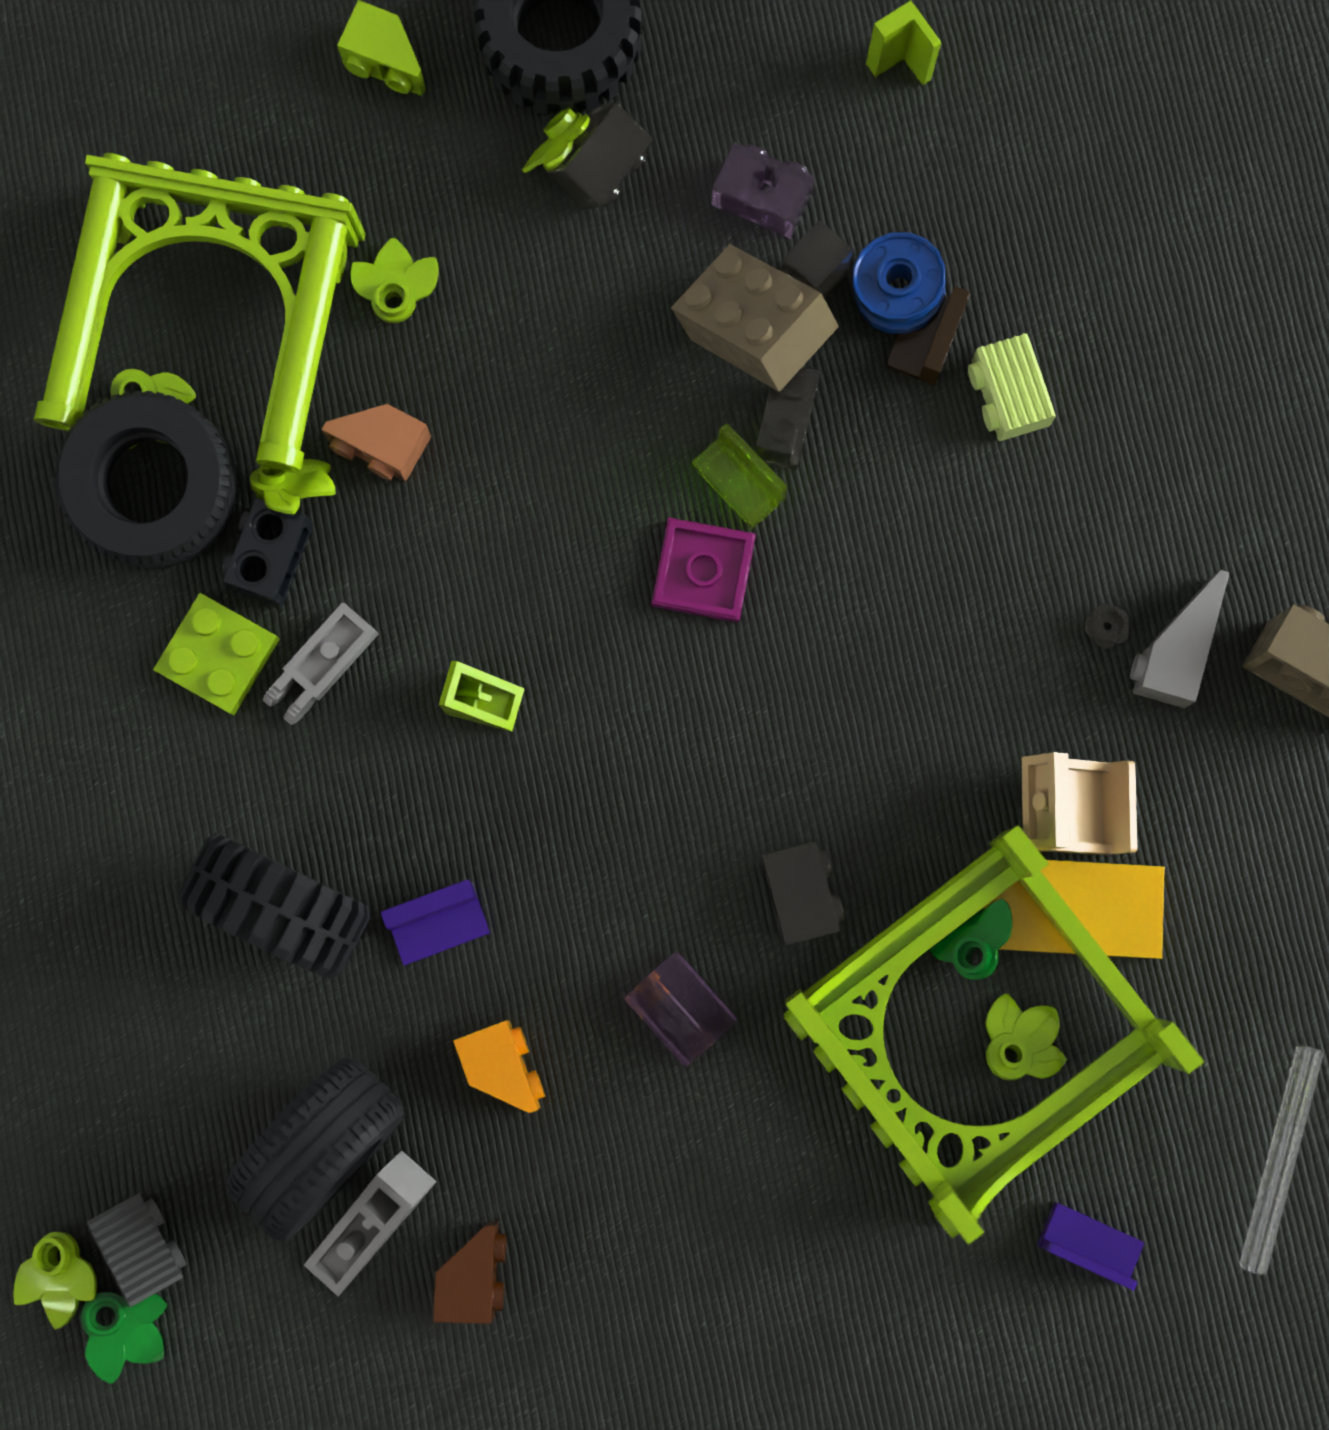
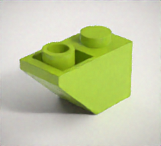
[337,0,426,96]

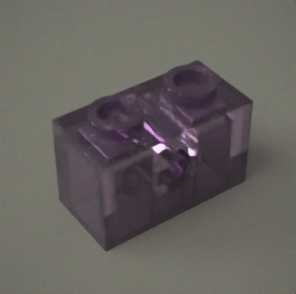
[712,142,815,238]

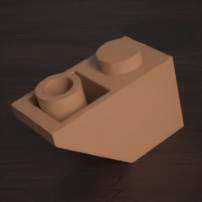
[321,404,431,482]

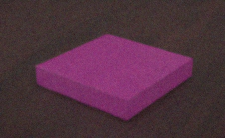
[651,517,756,623]

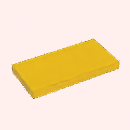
[984,860,1165,959]

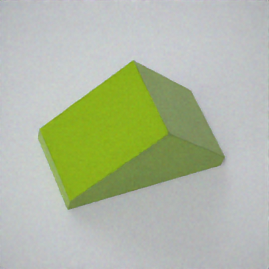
[439,661,524,731]

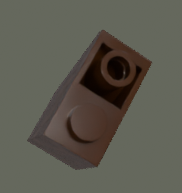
[433,1221,506,1324]

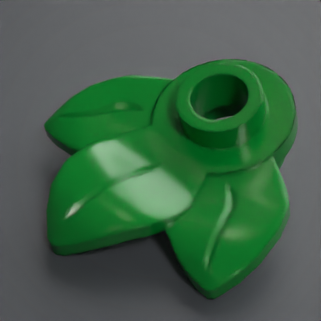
[929,899,1013,980]
[81,1292,167,1384]

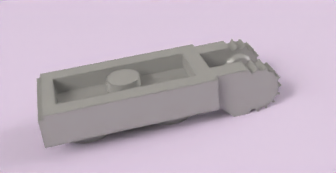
[263,602,379,725]

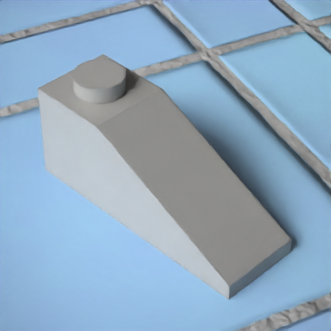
[1130,570,1230,709]
[304,1150,436,1296]

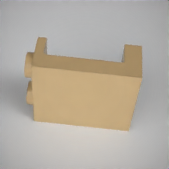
[1022,752,1137,855]

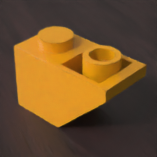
[453,1021,545,1113]

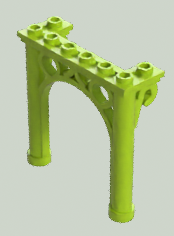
[34,153,366,473]

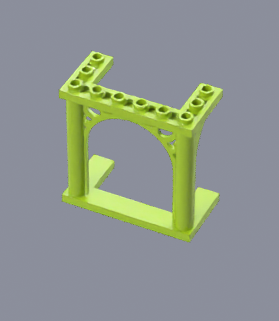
[784,826,1204,1245]

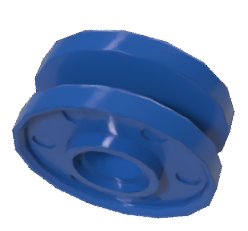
[853,232,946,334]

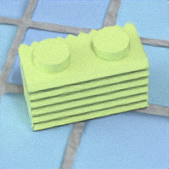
[968,333,1056,441]

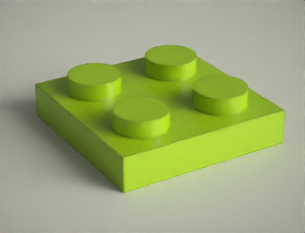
[153,593,280,716]

